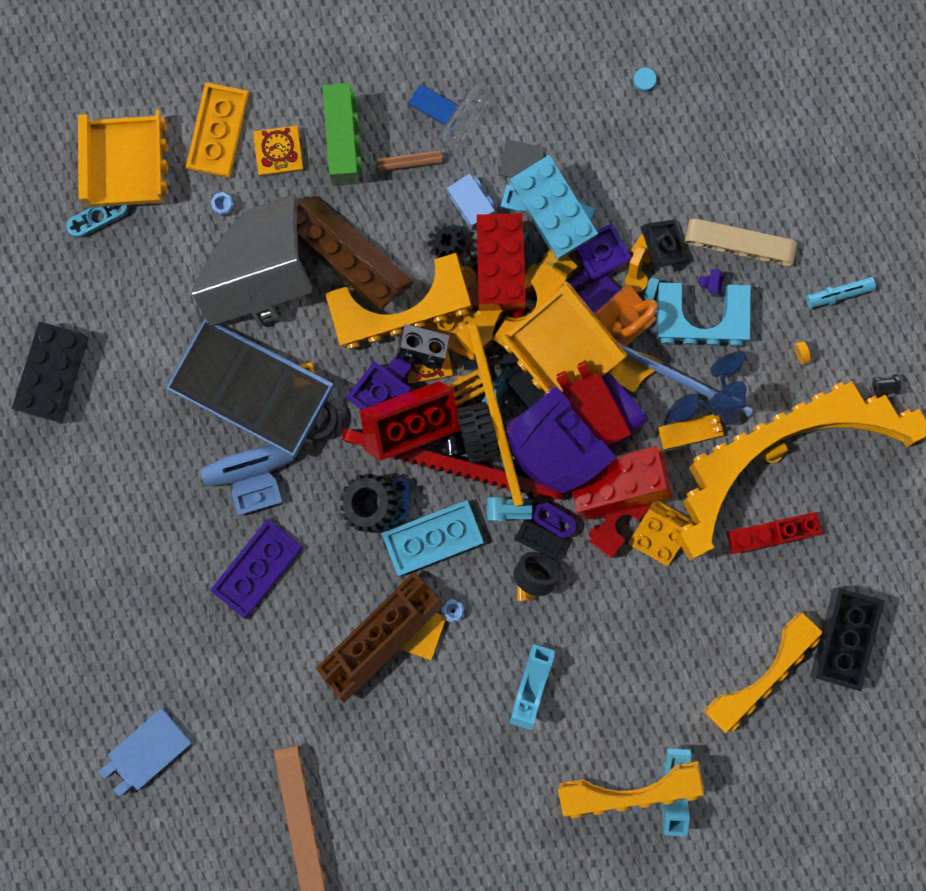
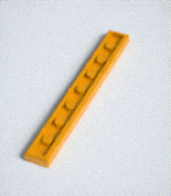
[468,324,523,506]

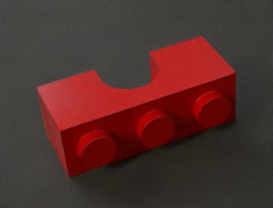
[588,503,652,558]

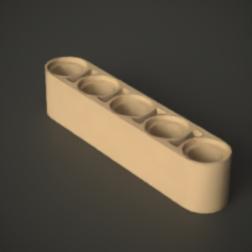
[684,219,797,266]

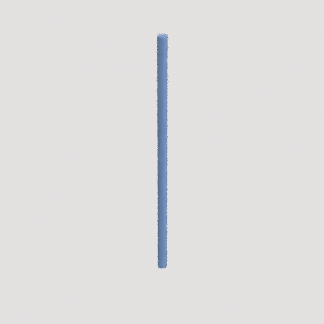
[525,298,753,417]

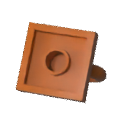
[594,284,658,346]

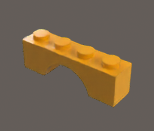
[493,260,568,346]

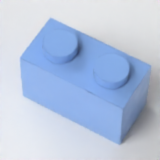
[447,174,496,230]

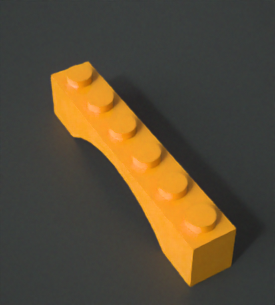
[456,250,578,359]
[703,612,823,733]
[558,761,704,818]

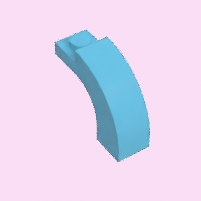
[509,644,555,731]
[662,749,691,837]

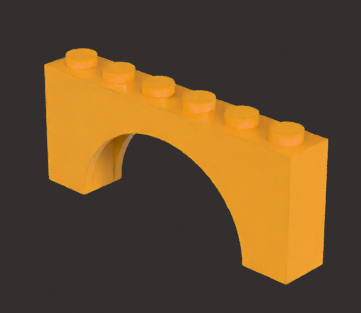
[325,253,473,350]

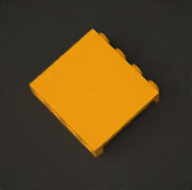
[78,110,169,208]
[501,283,628,392]

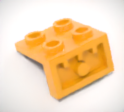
[628,501,693,566]

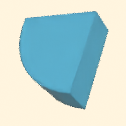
[643,278,659,301]

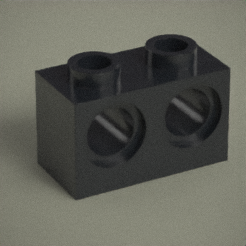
[396,324,449,370]

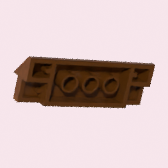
[297,196,414,311]
[316,571,445,703]

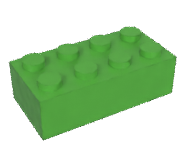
[322,83,363,186]

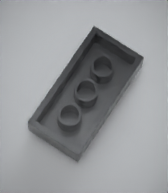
[11,321,89,424]
[810,588,885,691]

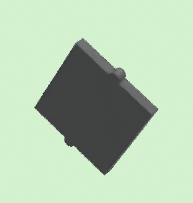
[499,139,545,178]

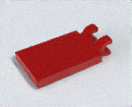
[556,360,631,446]

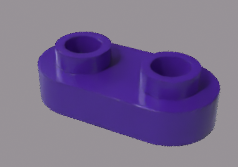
[533,503,576,538]

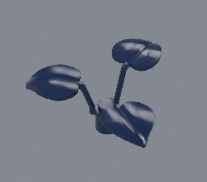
[665,351,747,425]

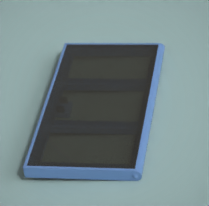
[166,318,335,457]

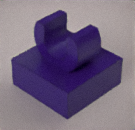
[699,269,724,297]

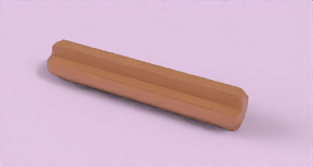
[377,150,443,172]

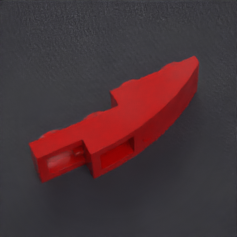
[726,512,822,554]

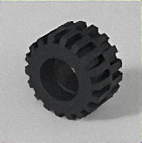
[457,402,500,464]
[340,474,404,533]

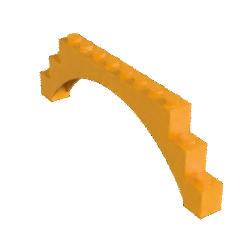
[676,381,926,561]

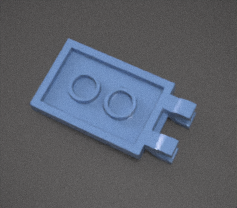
[98,708,192,797]

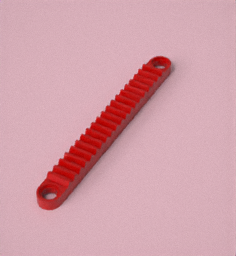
[341,429,564,500]

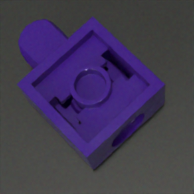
[346,357,412,410]

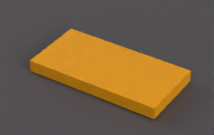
[186,82,250,178]

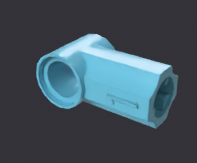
[487,497,532,521]

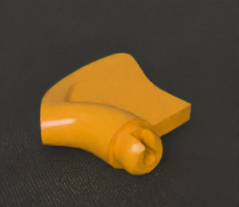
[609,351,663,393]

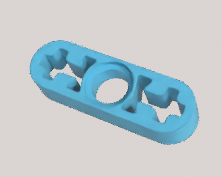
[66,205,129,238]

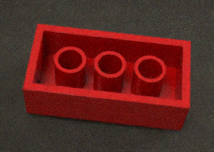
[476,213,526,311]
[359,381,460,461]
[572,446,673,521]

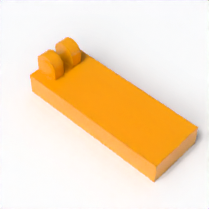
[657,415,724,450]

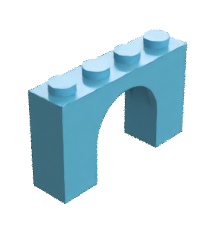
[656,283,751,347]

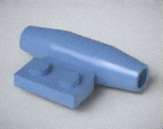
[200,445,294,515]

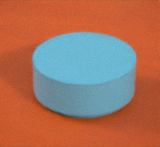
[633,68,656,92]

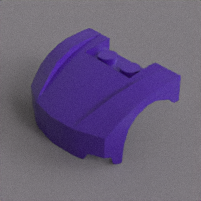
[506,386,616,493]

